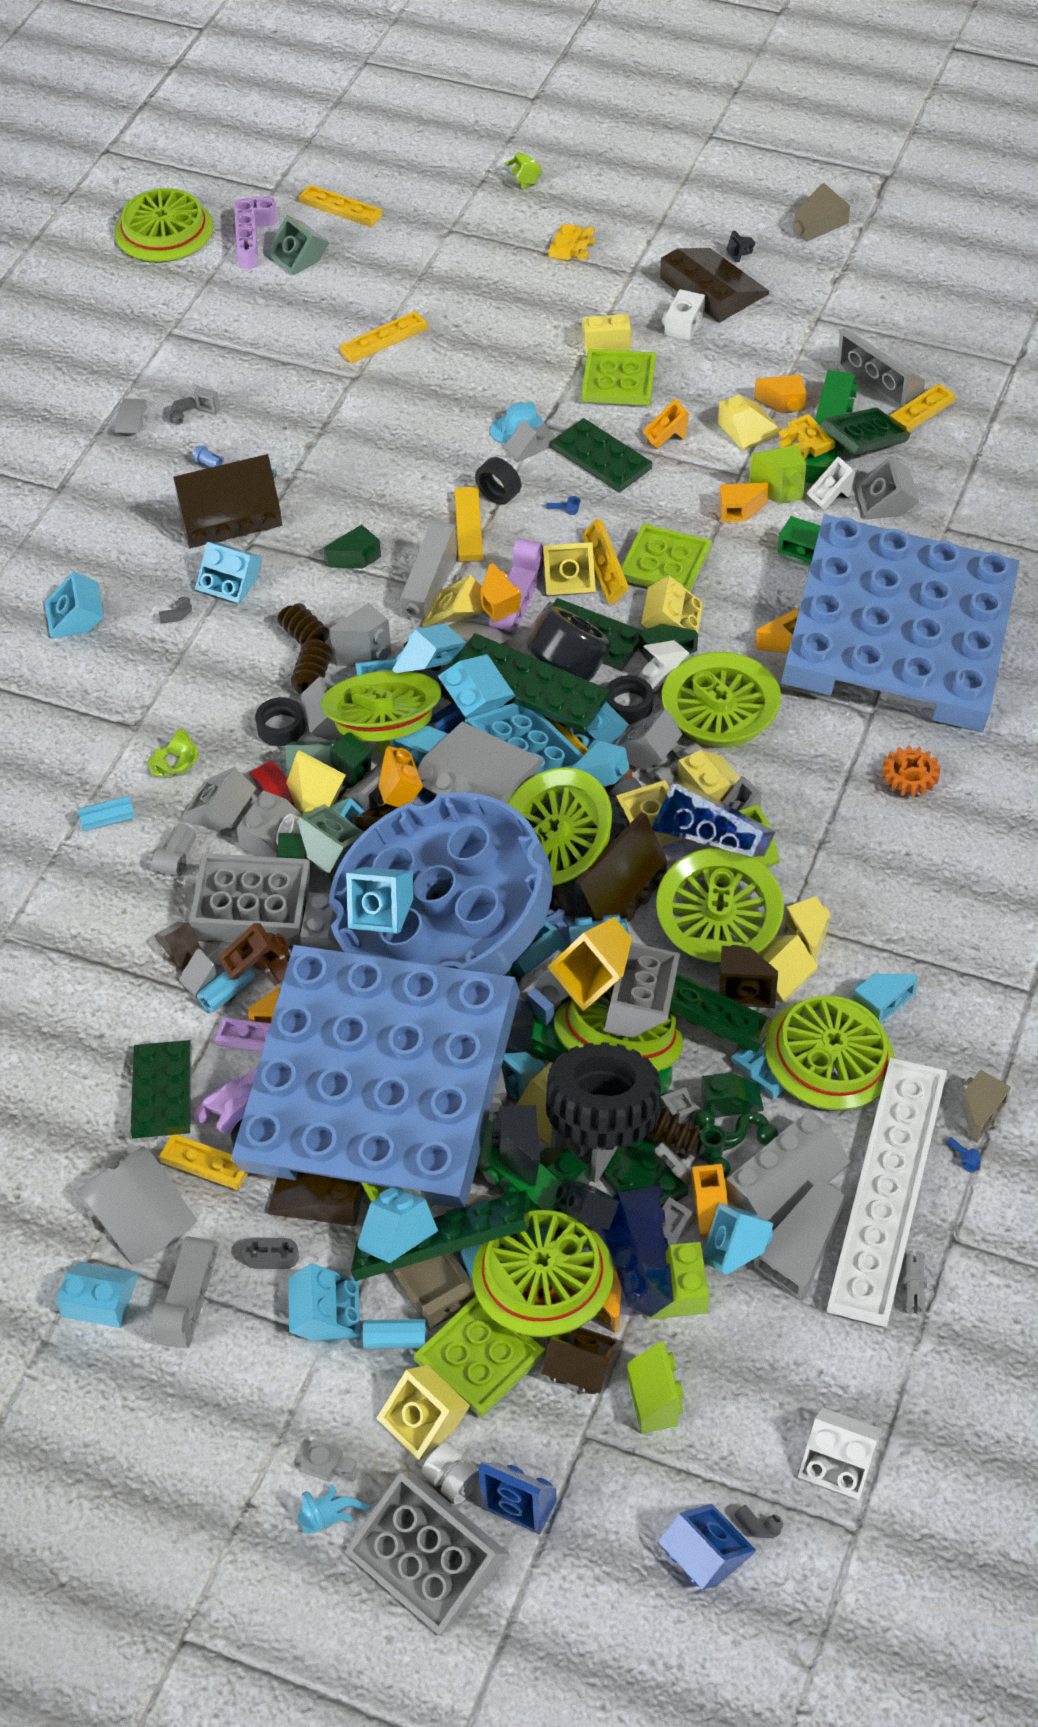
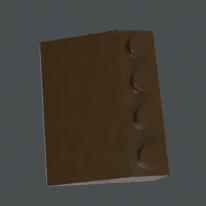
[660,248,769,323]
[173,454,283,549]
[575,812,667,923]
[268,1172,364,1226]

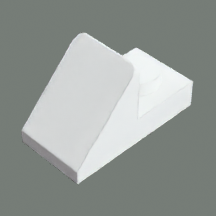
[806,457,855,510]
[638,640,689,692]

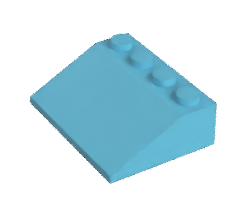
[465,703,584,775]

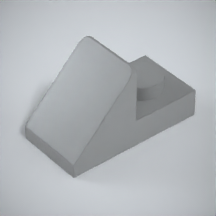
[505,420,556,463]
[179,946,226,998]

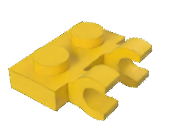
[548,224,596,260]
[778,414,835,459]

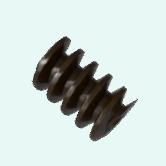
[277,603,330,646]
[290,639,332,694]
[645,1106,700,1160]

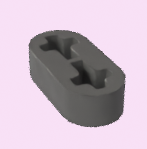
[241,1237,299,1269]

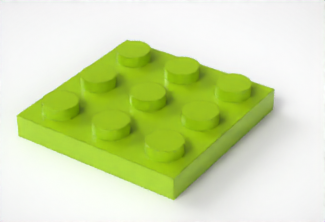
[581,348,656,406]
[621,524,712,593]
[414,1296,546,1419]

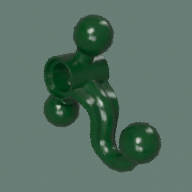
[692,1108,779,1179]

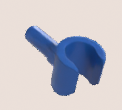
[546,496,581,515]
[947,1137,980,1173]

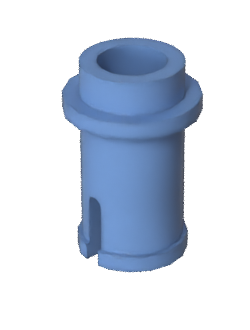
[192,445,224,467]

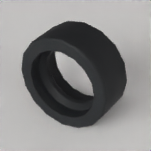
[475,457,522,505]
[606,675,653,724]
[255,697,305,746]

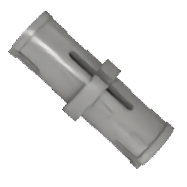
[903,1251,927,1314]

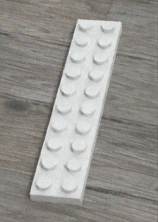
[827,1058,947,1327]

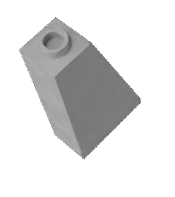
[401,519,457,620]
[754,1179,844,1301]

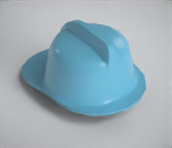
[490,402,543,443]

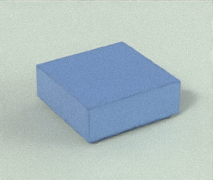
[527,988,554,1027]

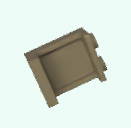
[392,1253,476,1330]

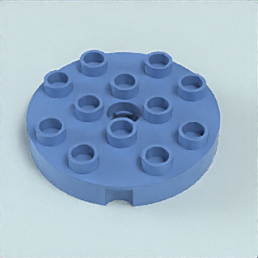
[328,792,553,975]

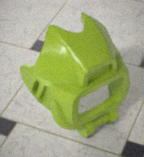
[147,729,199,778]

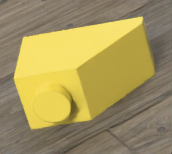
[785,896,830,961]

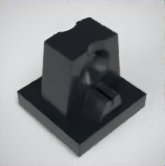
[726,231,756,262]

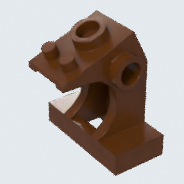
[218,923,290,986]

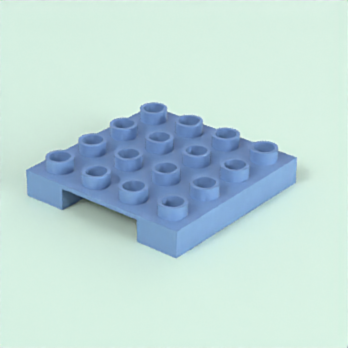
[781,514,1020,732]
[231,945,520,1209]

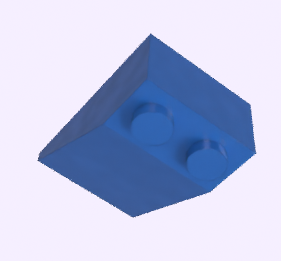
[478,1463,557,1535]

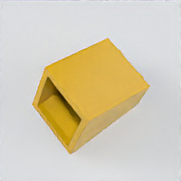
[547,917,632,1012]

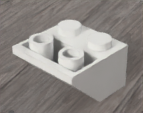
[798,1407,883,1500]

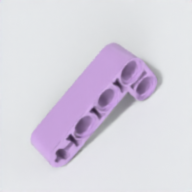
[234,196,278,269]
[489,538,544,634]

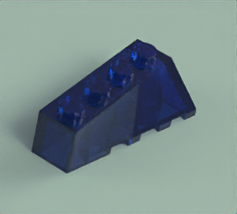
[652,782,776,857]
[602,1186,674,1317]

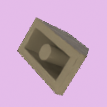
[962,1070,1011,1142]

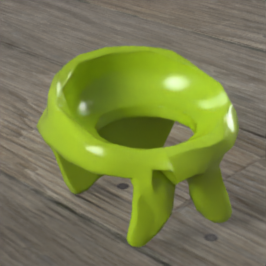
[504,152,542,189]

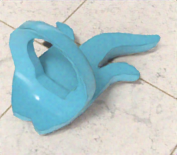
[297,1484,371,1534]

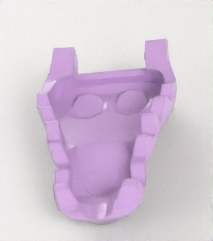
[194,1066,258,1134]

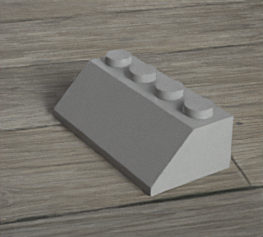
[837,328,925,408]
[604,942,680,1038]
[726,1109,851,1230]

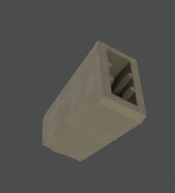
[793,183,850,242]

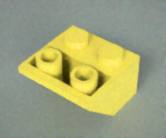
[641,575,703,633]

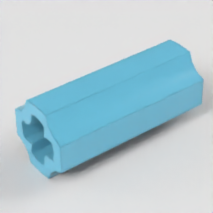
[77,796,135,831]
[197,968,255,1012]
[363,1319,426,1349]

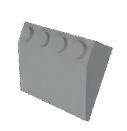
[417,722,544,804]
[189,853,311,946]
[345,1472,510,1636]

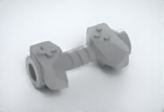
[646,743,703,788]

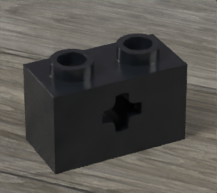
[554,1177,619,1230]

